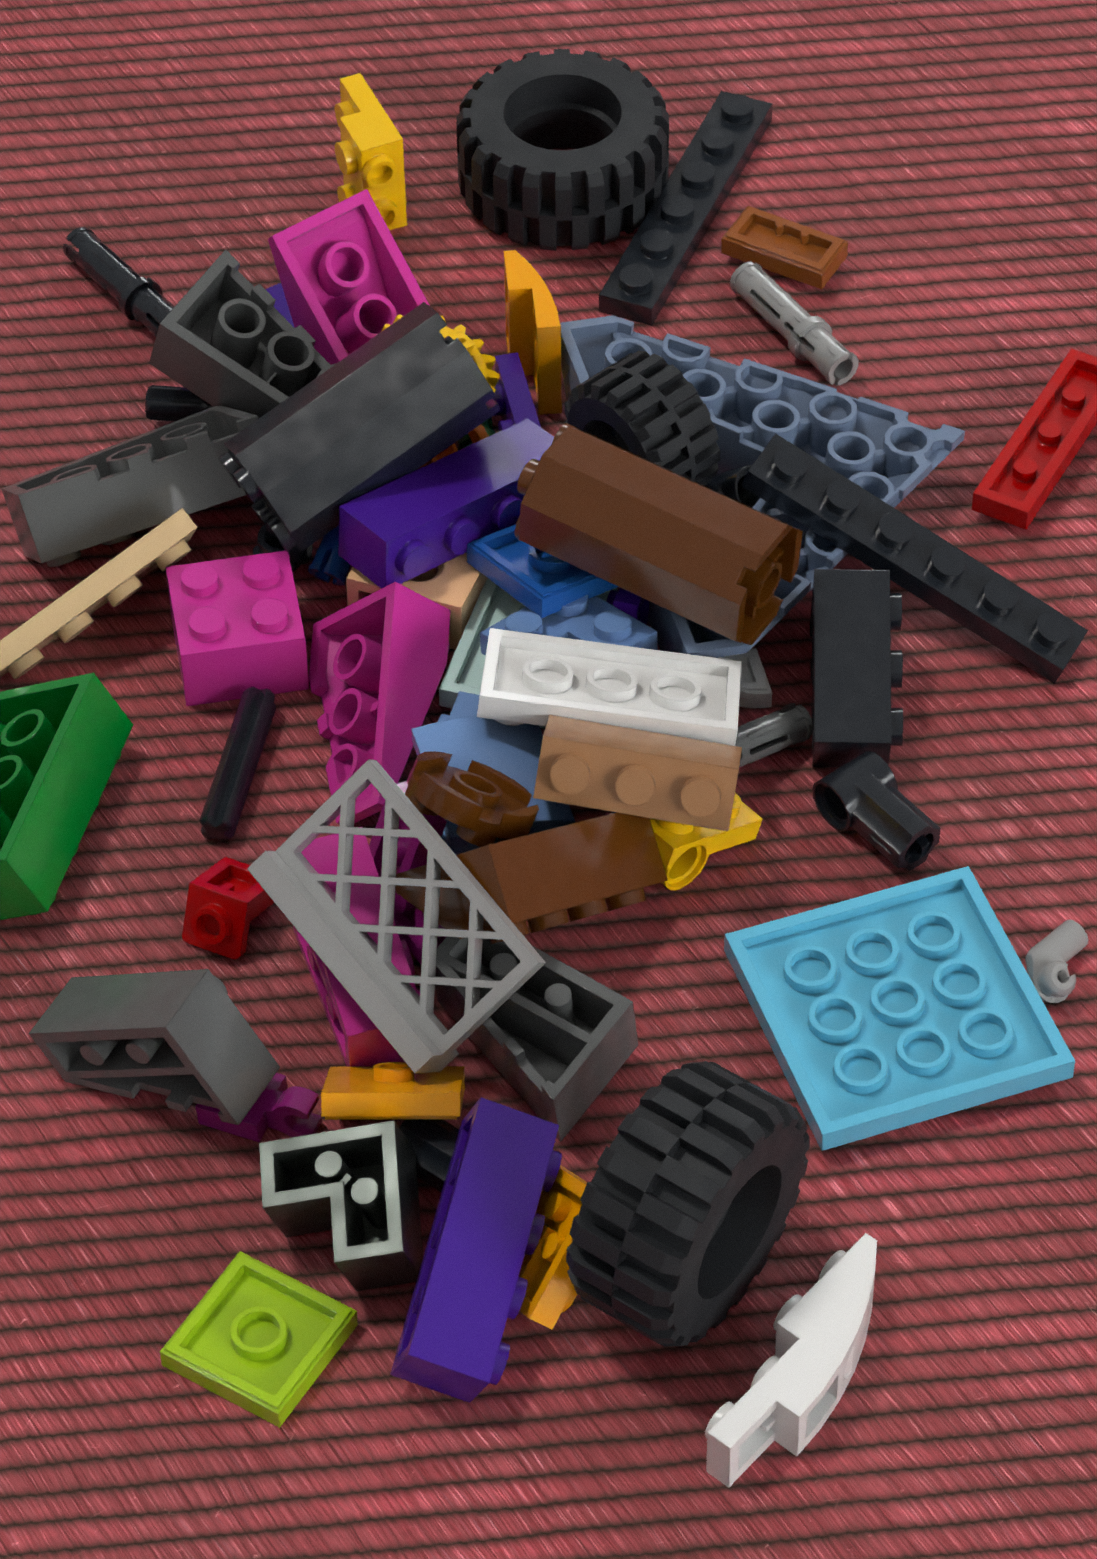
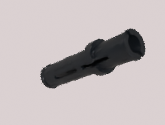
[63,227,175,337]

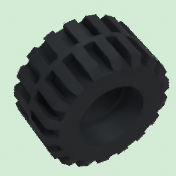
[564,351,720,486]

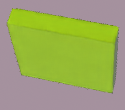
[160,1251,358,1428]

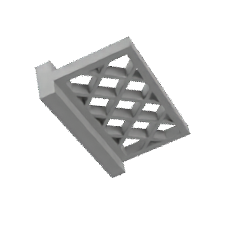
[247,759,546,1073]

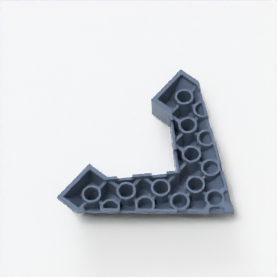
[560,315,965,658]

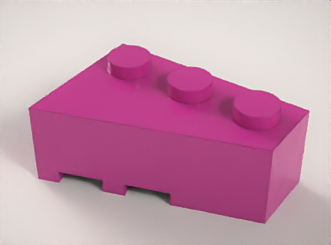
[293,826,420,1067]

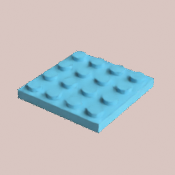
[724,866,1075,1151]

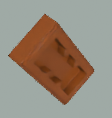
[721,206,848,290]

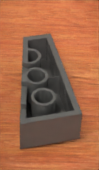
[149,249,337,419]
[1,405,258,567]

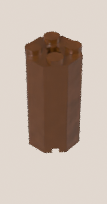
[514,423,803,645]

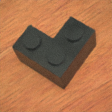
[259,1120,423,1291]

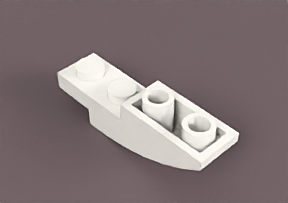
[705,1233,877,1488]

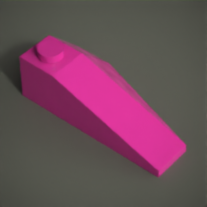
[309,582,451,824]

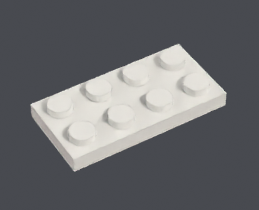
[477,628,742,746]

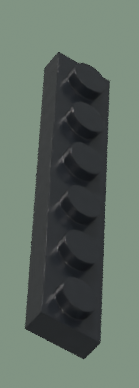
[599,91,772,326]
[741,433,1088,684]

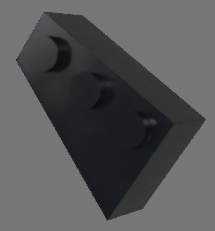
[809,569,903,767]

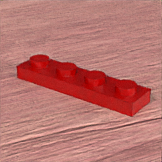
[971,348,1097,530]

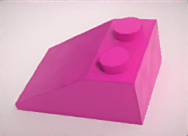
[268,189,430,365]

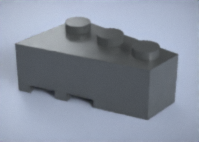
[435,937,639,1142]
[29,969,280,1125]

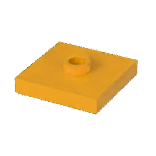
[321,1062,465,1120]

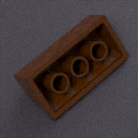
[395,813,668,945]

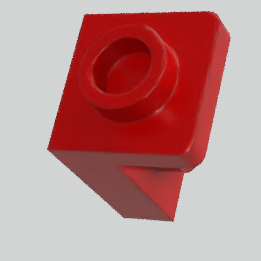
[182,857,275,960]

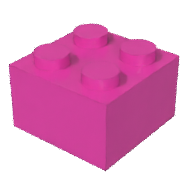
[166,551,309,706]

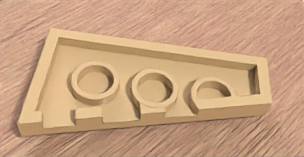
[0,508,198,680]

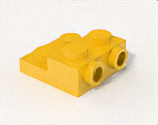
[335,73,407,231]

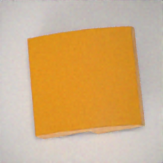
[504,250,562,415]

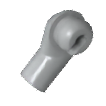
[1025,919,1089,1003]

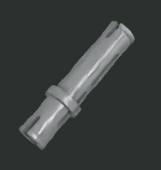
[730,261,859,385]

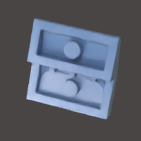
[411,715,575,850]

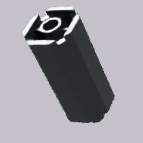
[218,302,500,552]

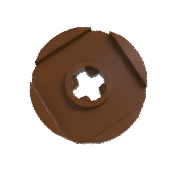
[405,751,539,847]

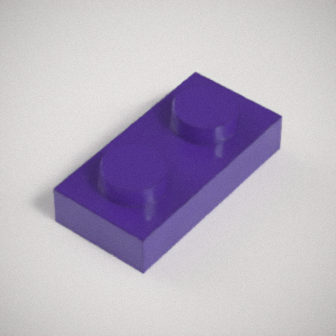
[492,352,541,432]

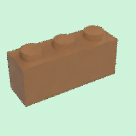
[533,715,742,831]

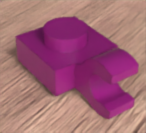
[195,1073,323,1142]

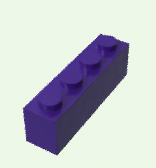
[338,418,554,589]
[390,1097,562,1403]

